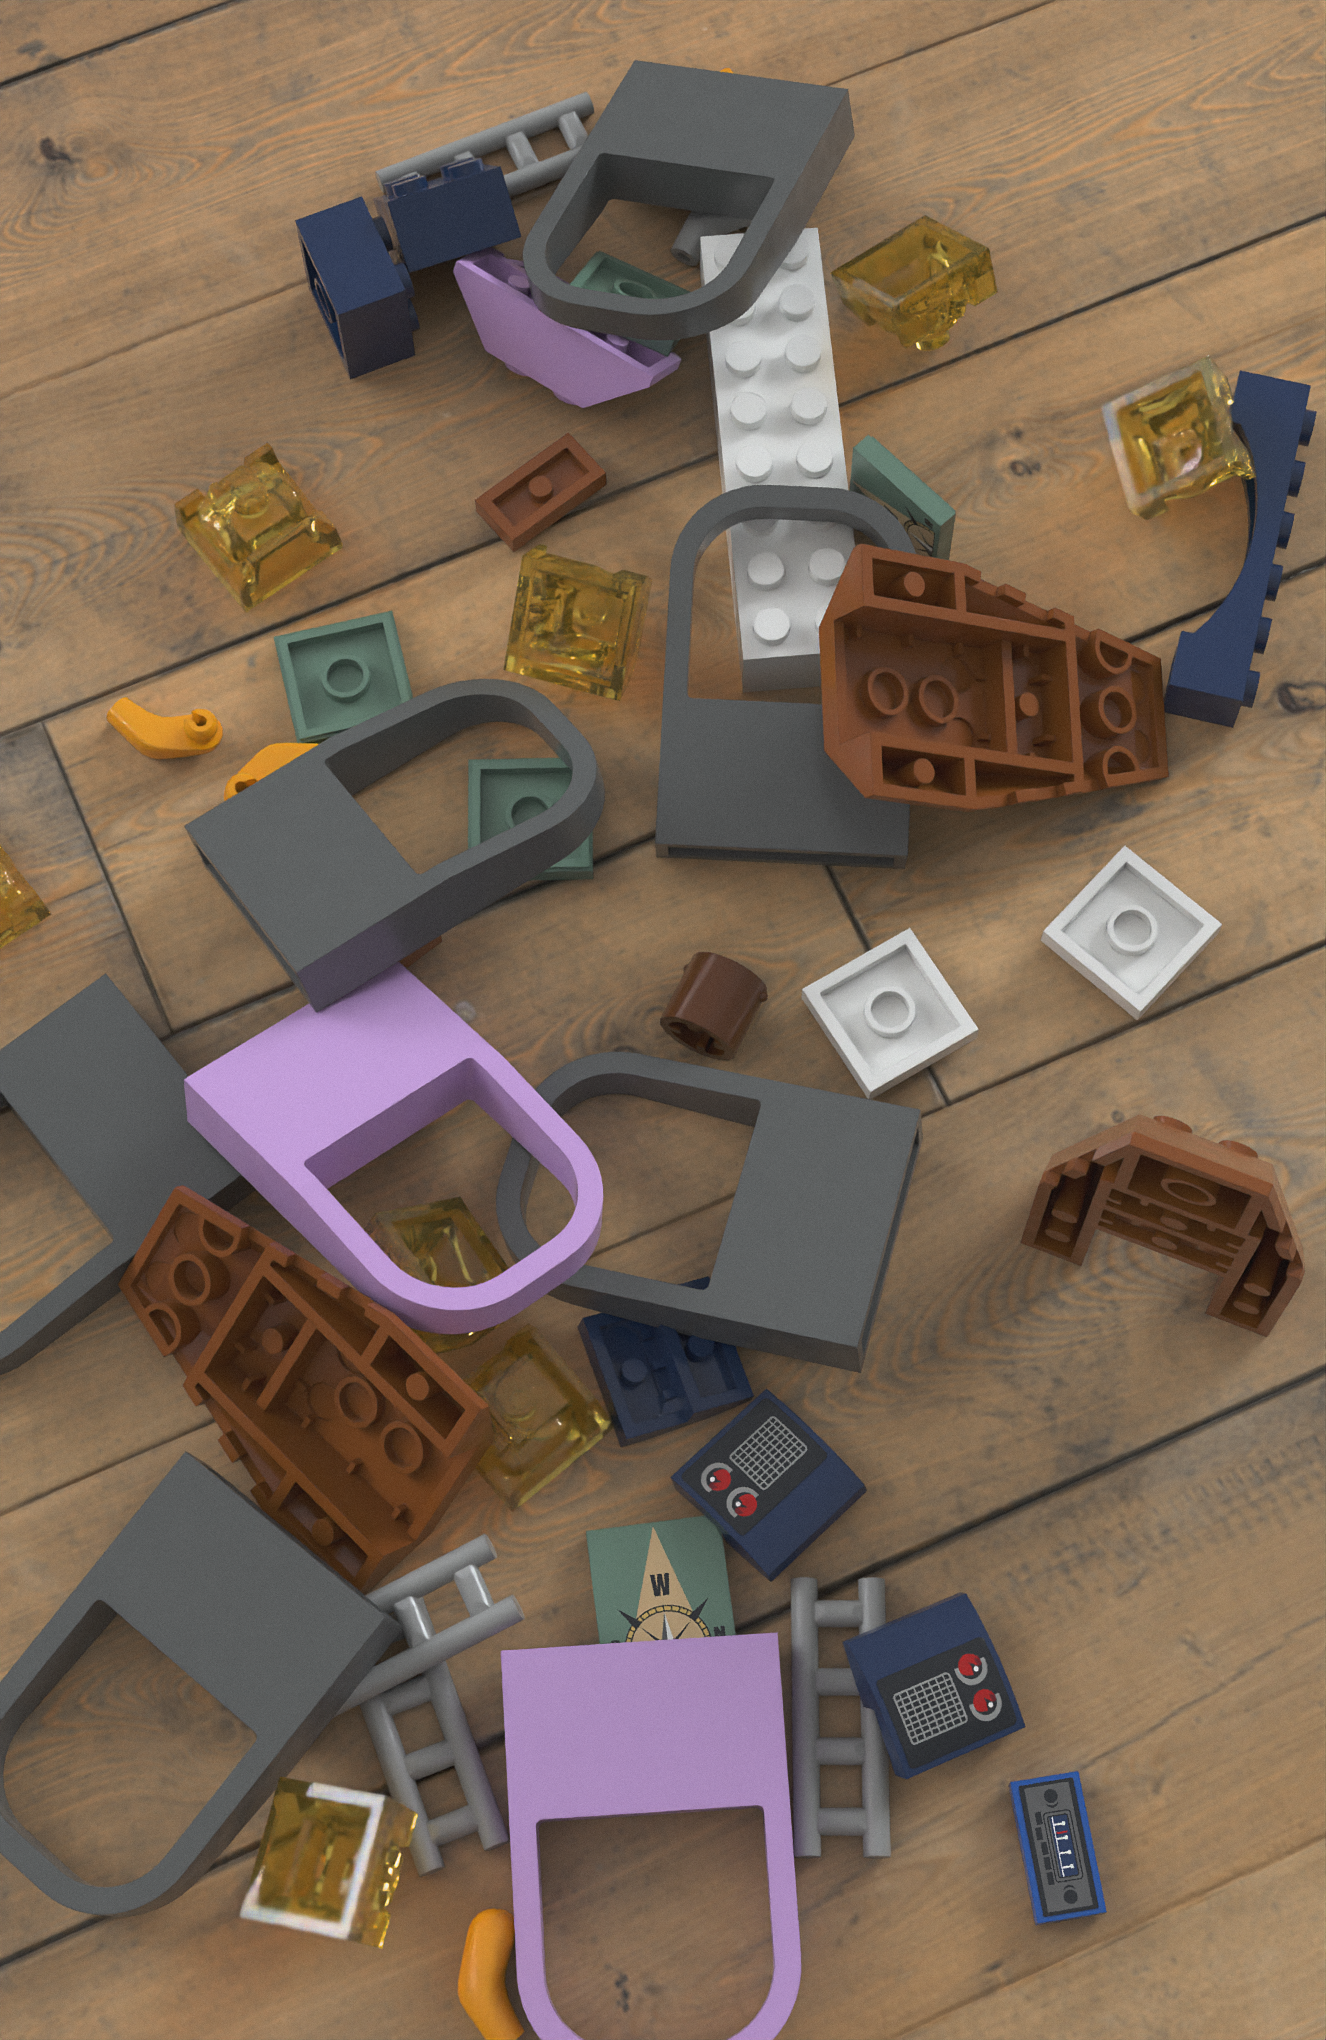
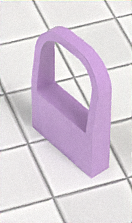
[184,962,603,1334]
[501,1632,801,2040]

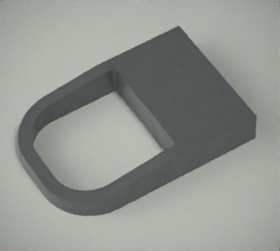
[523,60,855,341]
[655,485,916,869]
[184,679,605,1013]
[0,974,256,1375]
[496,1052,923,1373]
[0,1451,404,1917]

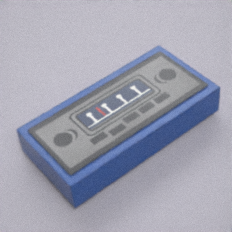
[1008,1771,1107,1926]

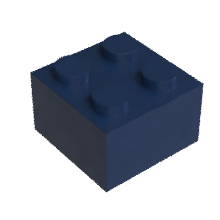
[373,157,522,273]
[295,196,420,379]

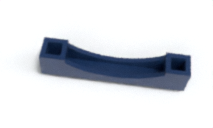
[1164,370,1317,728]

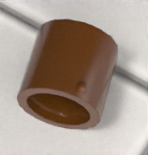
[660,952,768,1061]

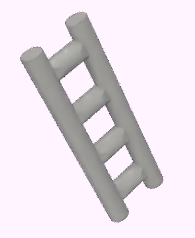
[375,92,594,198]
[332,1534,525,1719]
[791,1577,891,1859]
[360,1597,510,1877]

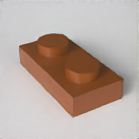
[475,432,607,552]

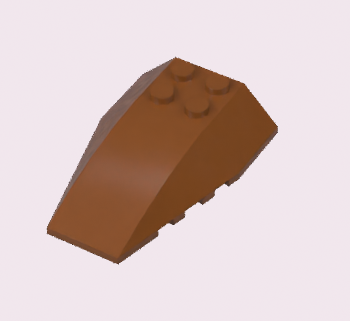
[819,544,1169,813]
[118,1185,494,1595]

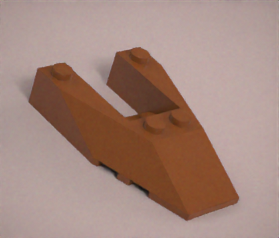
[1020,1114,1305,1337]

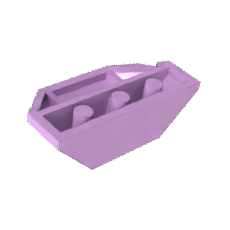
[453,247,681,408]

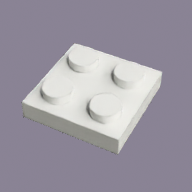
[1041,846,1222,1020]
[801,928,979,1100]

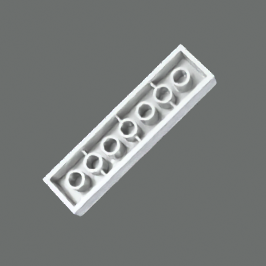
[700,228,855,692]

